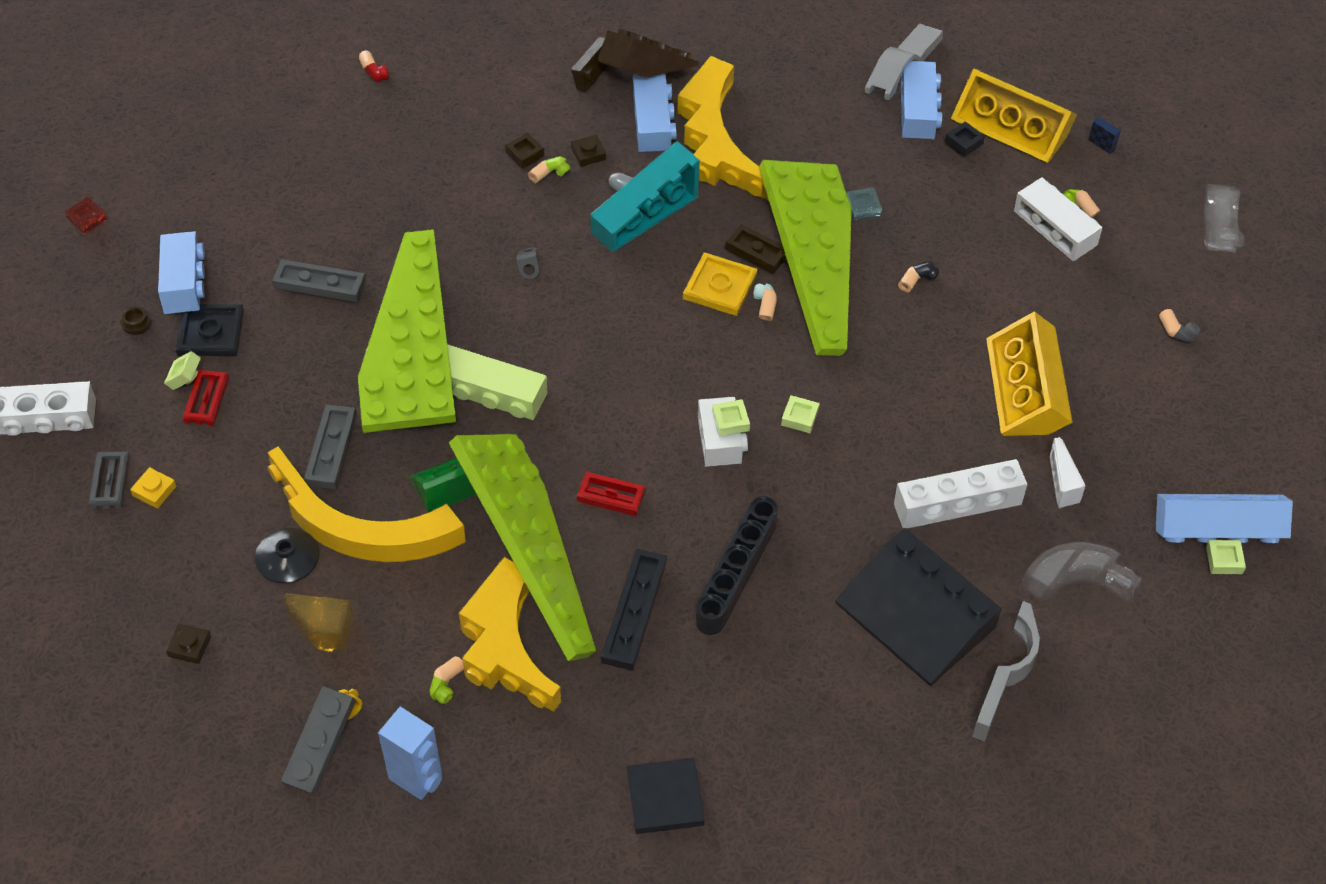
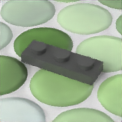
[272,259,366,303]
[304,404,357,490]
[281,686,356,795]

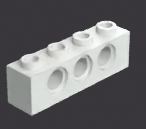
[0,381,96,435]
[894,459,1027,529]

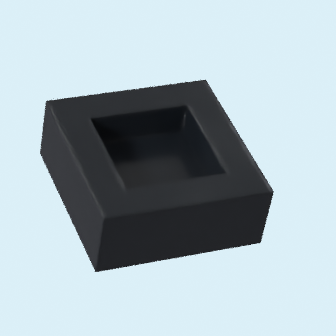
[945,121,985,157]

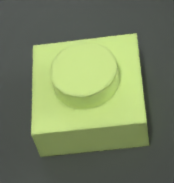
[164,351,201,390]
[781,395,820,433]
[712,399,750,436]
[1206,540,1246,574]

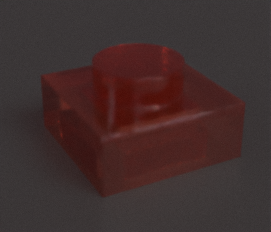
[65,196,107,234]

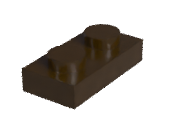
[571,37,609,92]
[725,224,786,274]

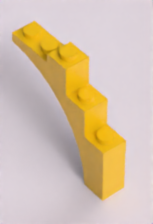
[678,56,769,201]

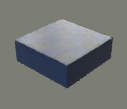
[1088,117,1121,154]

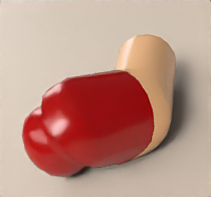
[359,51,389,82]

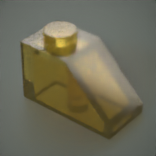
[284,593,353,652]

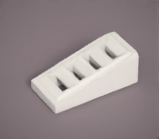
[1050,437,1086,508]

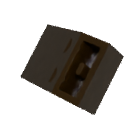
[598,28,699,77]

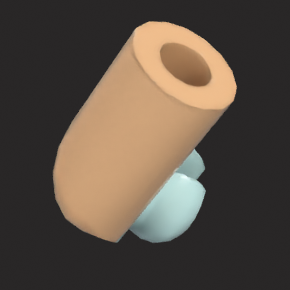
[753,283,777,321]

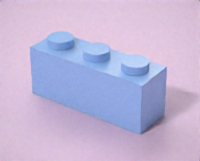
[901,61,942,139]
[633,73,676,152]
[158,231,205,314]
[378,707,442,800]

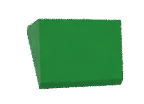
[409,458,477,513]

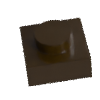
[505,133,544,168]
[571,134,606,167]
[166,623,211,664]

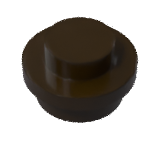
[121,306,151,334]

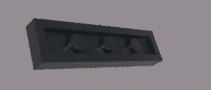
[601,548,667,671]

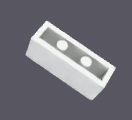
[1014,178,1103,261]

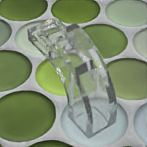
[1021,542,1142,605]

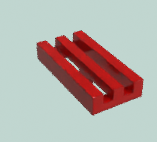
[182,370,229,427]
[577,472,646,517]

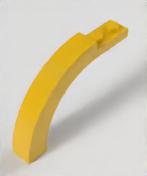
[267,447,466,562]

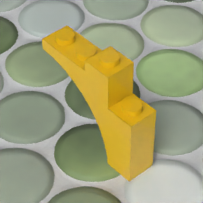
[459,557,561,712]

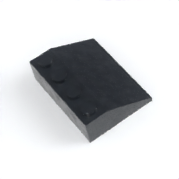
[835,528,1002,686]

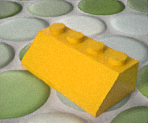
[951,69,1078,163]
[986,312,1073,436]

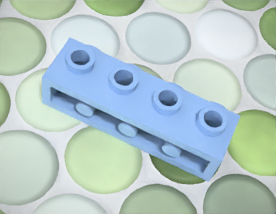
[1156,494,1293,543]

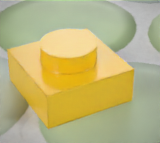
[130,467,176,509]

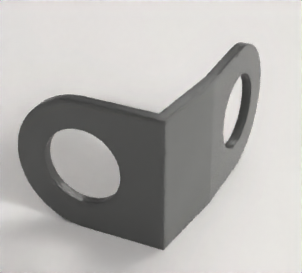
[516,247,539,279]

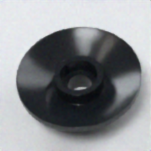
[255,528,319,583]

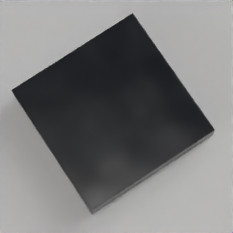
[176,304,244,356]
[627,758,704,834]

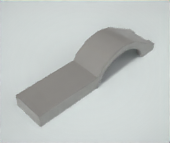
[865,24,943,100]
[972,601,1040,741]

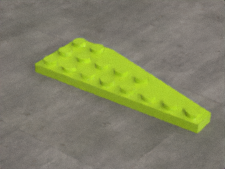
[759,160,851,356]
[358,230,456,433]
[449,434,596,661]

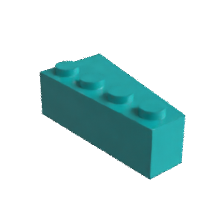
[590,141,699,252]

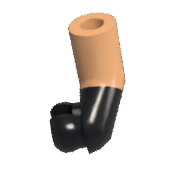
[898,261,939,292]

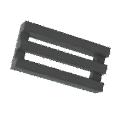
[88,452,130,509]

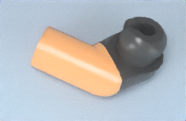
[1159,309,1200,343]

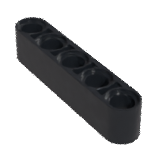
[696,496,778,635]

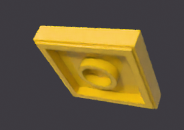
[683,252,758,316]

